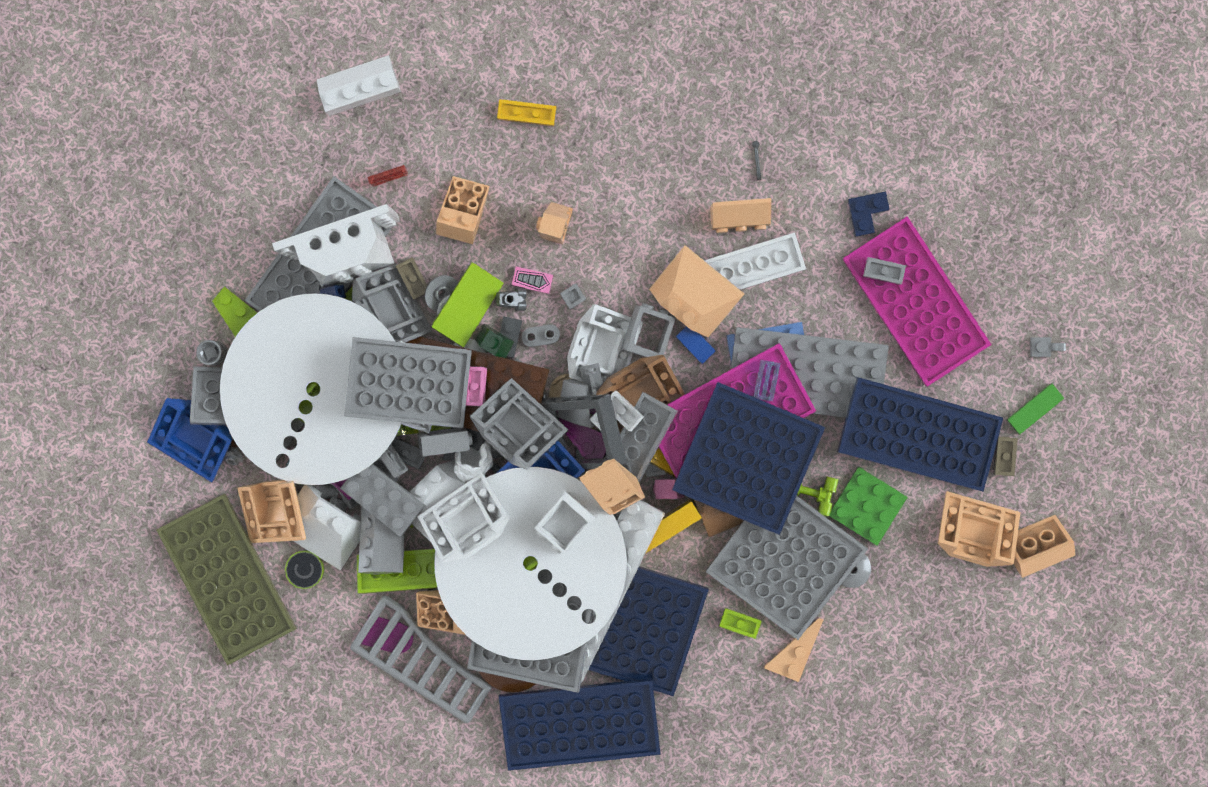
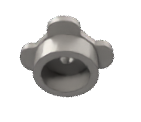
[224,448,244,465]

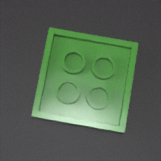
[829,467,908,546]

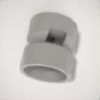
[196,340,228,366]

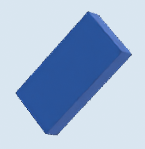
[676,326,716,364]

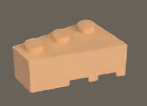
[536,202,573,244]

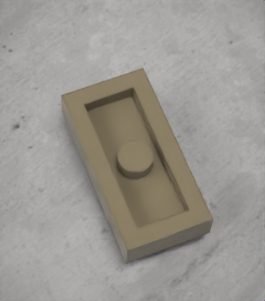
[396,257,427,301]
[993,437,1018,476]

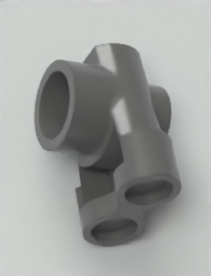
[495,288,527,311]

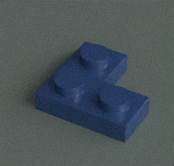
[848,191,890,237]

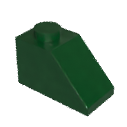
[475,324,514,358]

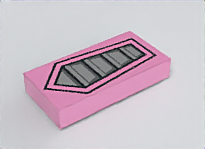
[512,266,553,294]

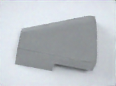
[557,379,595,428]

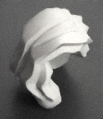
[454,441,493,483]

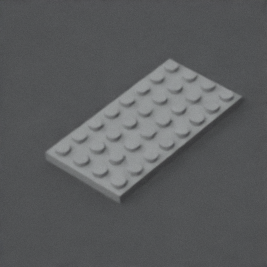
[245,176,393,311]
[731,327,889,417]

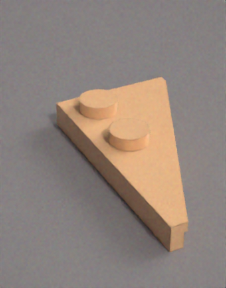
[764,618,823,682]

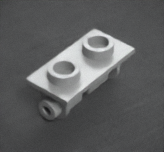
[580,363,603,395]

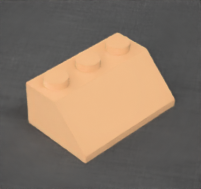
[710,198,771,233]
[1014,515,1075,578]

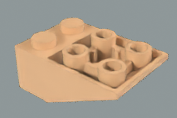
[436,176,490,244]
[579,459,645,515]
[416,590,466,635]

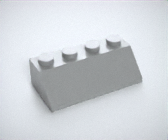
[358,507,405,575]

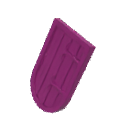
[361,614,414,654]

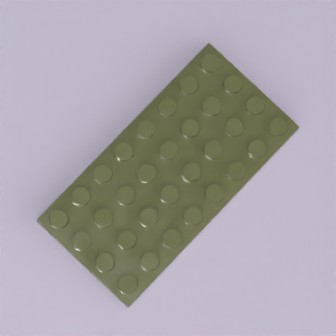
[156,494,297,666]

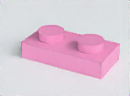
[466,367,487,407]

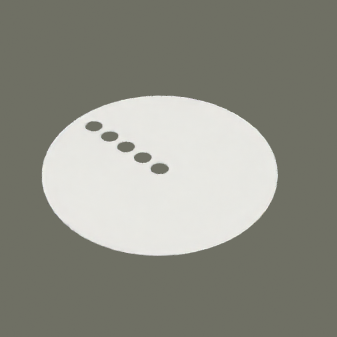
[220,294,402,485]
[435,467,627,660]

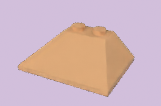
[649,245,744,337]
[238,480,306,543]
[938,491,1020,567]

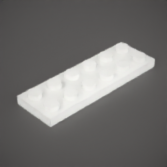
[704,233,806,290]

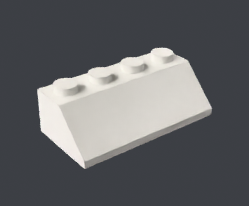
[317,55,401,116]

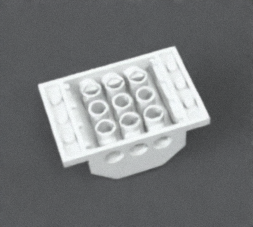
[272,204,400,288]

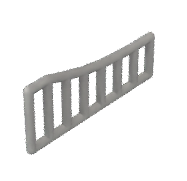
[350,595,491,723]

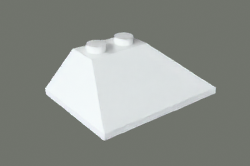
[567,304,643,383]
[409,460,466,542]
[417,473,509,563]
[294,484,361,570]

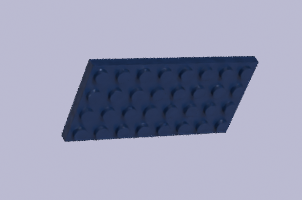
[837,377,1003,492]
[499,678,661,771]

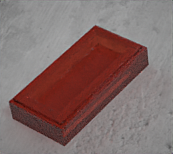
[367,165,408,187]

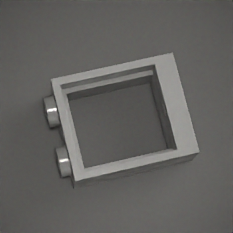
[621,303,676,357]
[417,428,472,456]

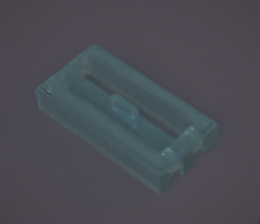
[753,359,781,401]

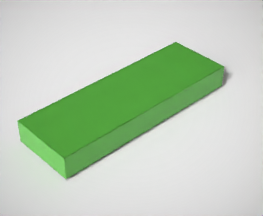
[1006,383,1064,435]

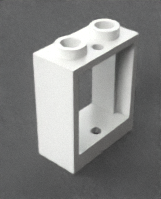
[535,491,596,554]

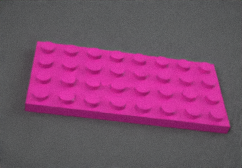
[842,216,992,387]
[659,343,816,478]

